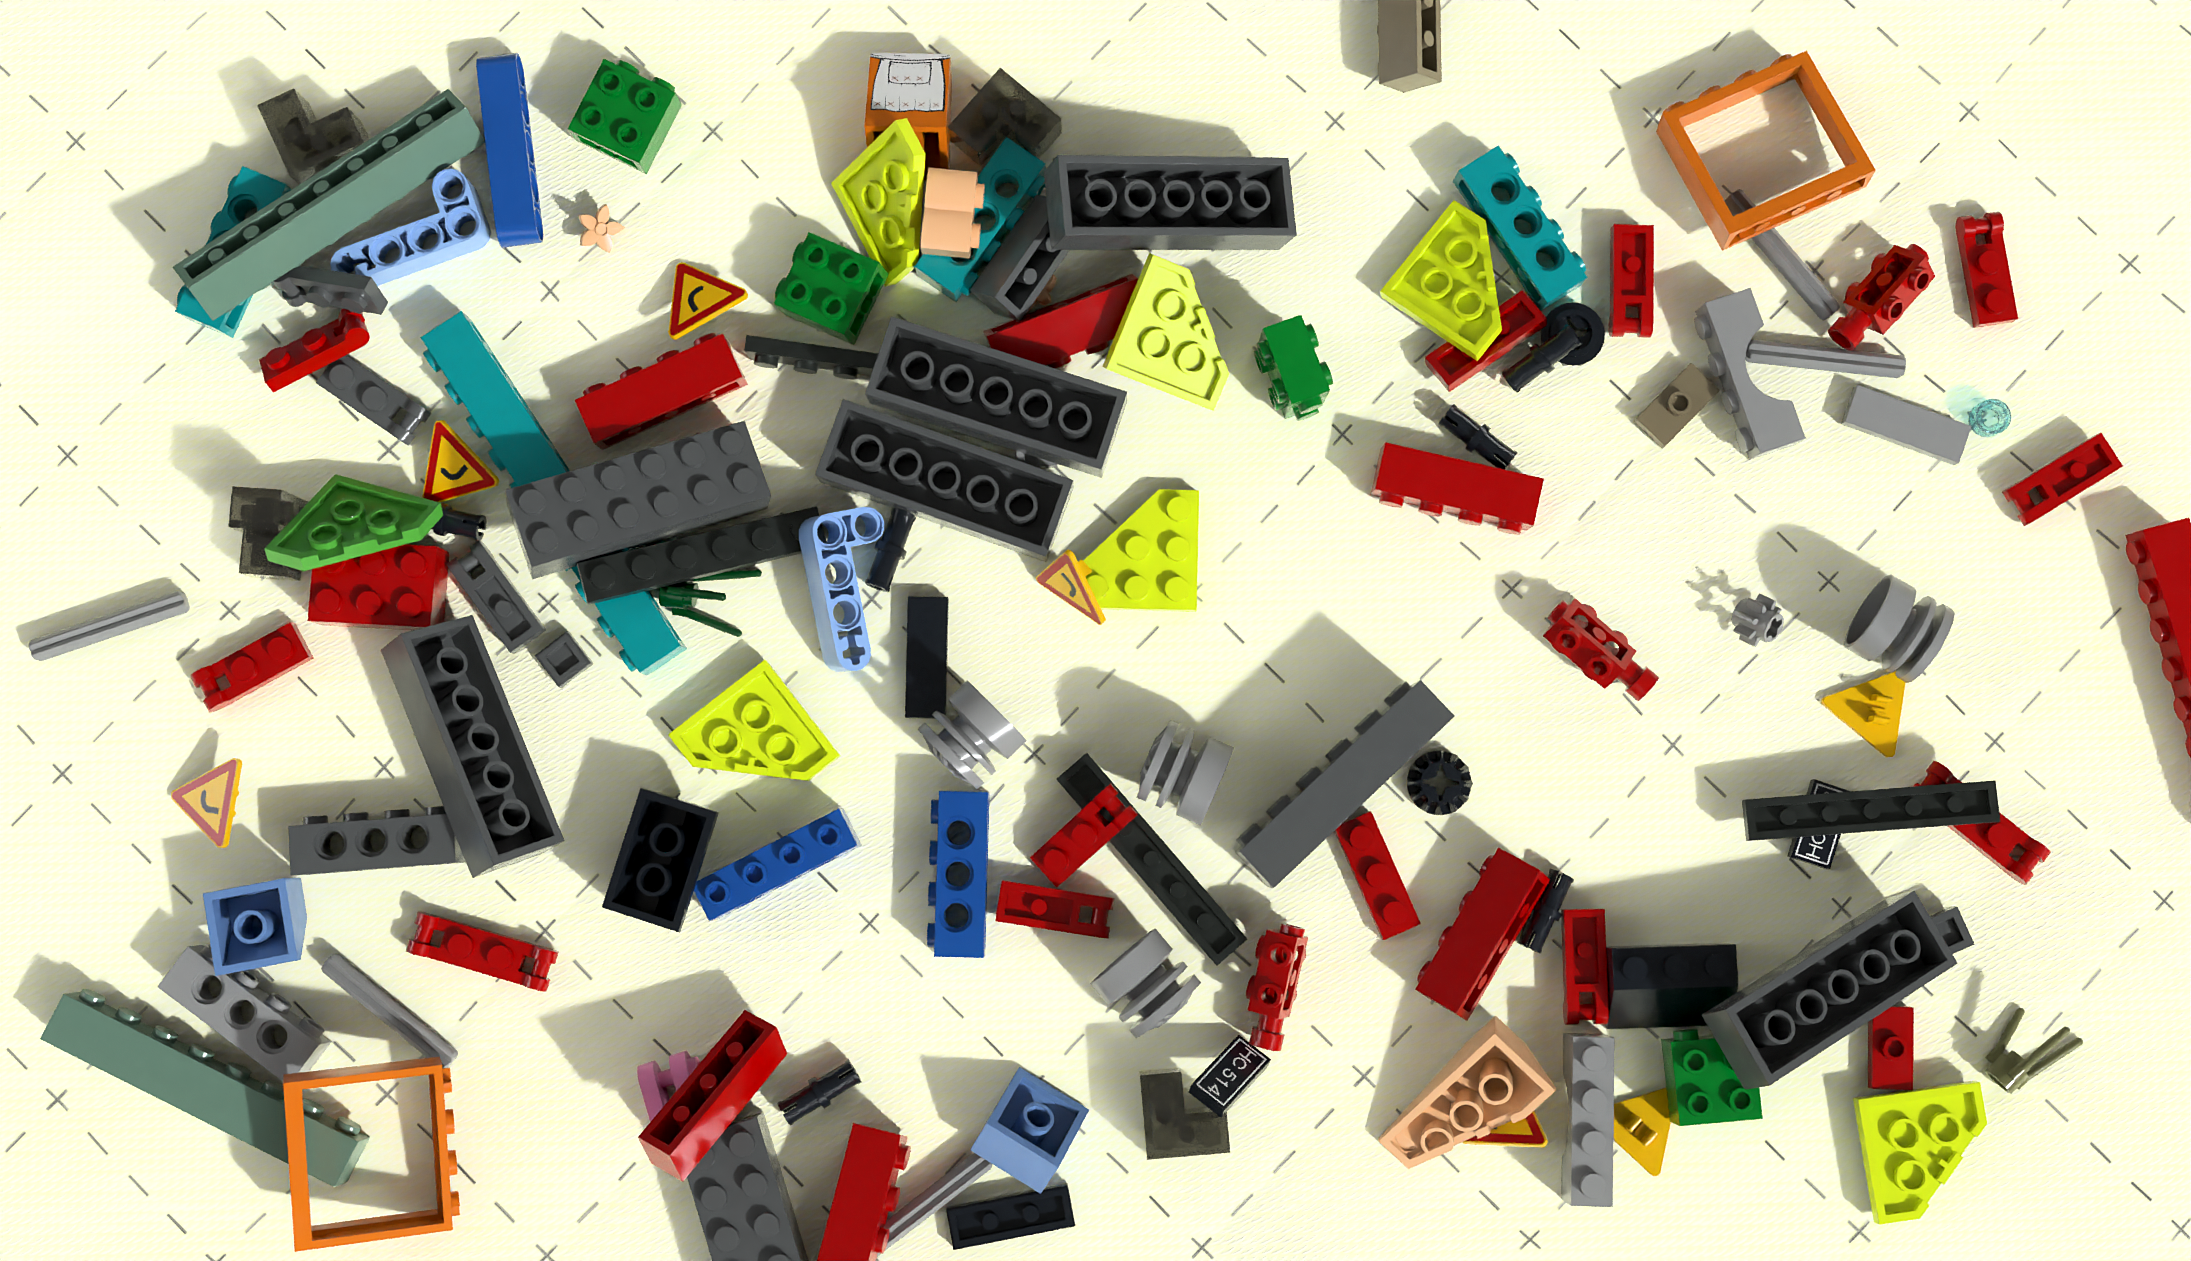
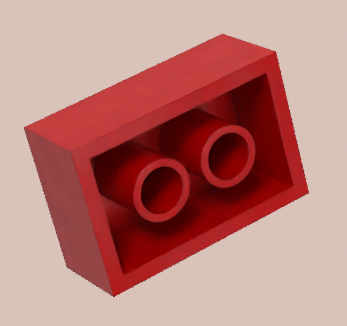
[307,545,450,630]

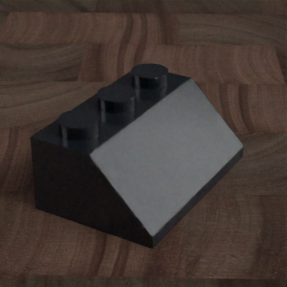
[602,788,719,932]
[1605,943,1738,1029]

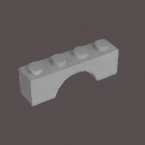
[1694,287,1806,460]
[1561,1033,1615,1207]

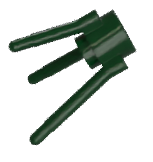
[659,569,762,637]

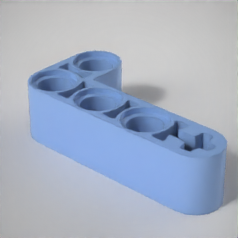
[330,168,491,286]
[799,507,884,672]

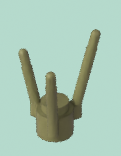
[1985,1008,2083,1094]

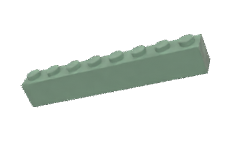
[172,89,485,321]
[40,989,370,1187]

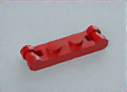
[1913,761,2051,885]
[406,911,559,992]

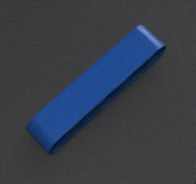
[476,53,544,248]

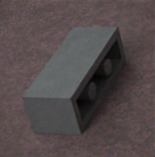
[969,194,1069,321]

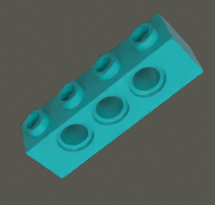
[914,137,1046,302]
[1452,145,1588,311]
[175,166,292,338]

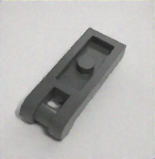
[273,265,388,315]
[316,355,432,446]
[447,540,546,654]

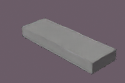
[1841,385,1972,465]

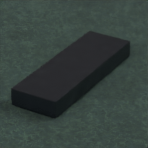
[905,596,949,719]
[946,1183,1076,1250]

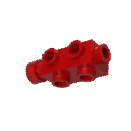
[1828,244,1935,351]
[1543,598,1659,701]
[1246,923,1308,1051]

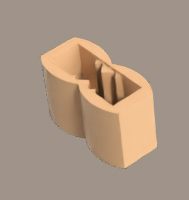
[920,167,985,259]

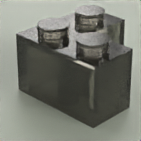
[948,67,1062,166]
[257,88,370,185]
[228,486,308,581]
[1139,1067,1230,1160]

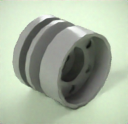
[1844,574,1955,683]
[917,680,1027,789]
[1136,720,1234,826]
[1090,928,1201,1038]

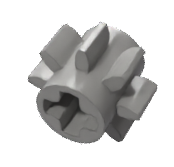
[1731,593,1784,647]

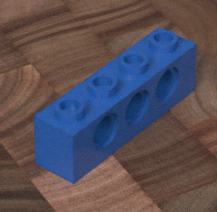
[927,791,990,958]
[694,808,862,921]

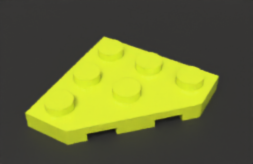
[831,118,926,287]
[1380,200,1502,361]
[1103,253,1229,411]
[1083,489,1199,612]
[668,660,841,781]
[1853,1081,1987,1225]

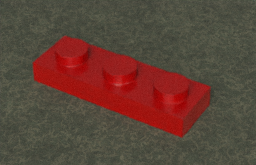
[1425,290,1547,392]
[1334,811,1421,940]

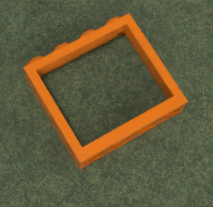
[1656,50,1876,251]
[283,1056,460,1252]

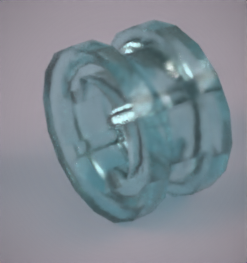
[1968,399,2011,438]

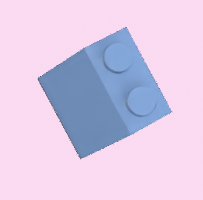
[203,878,307,976]
[970,1067,1089,1194]

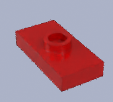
[1868,1006,1914,1090]

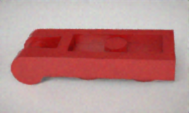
[1955,211,2018,328]
[1608,224,1654,338]
[259,309,370,393]
[2002,432,2123,526]
[190,622,314,713]
[1030,784,1138,888]
[995,880,1115,939]
[1561,909,1609,1025]

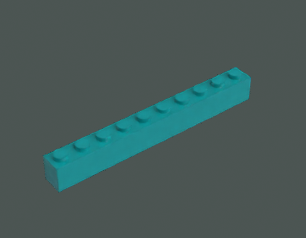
[420,311,687,676]

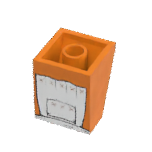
[864,52,952,180]

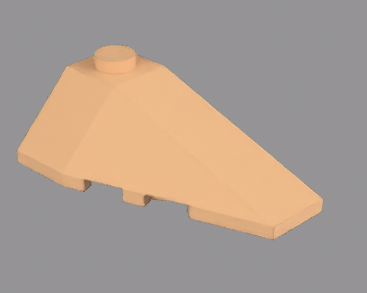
[1379,1015,1556,1169]

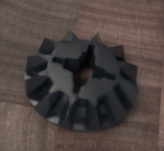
[1540,302,1605,366]
[1407,750,1473,815]

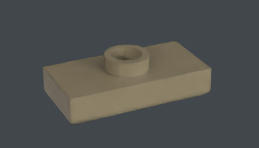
[1634,363,1720,449]

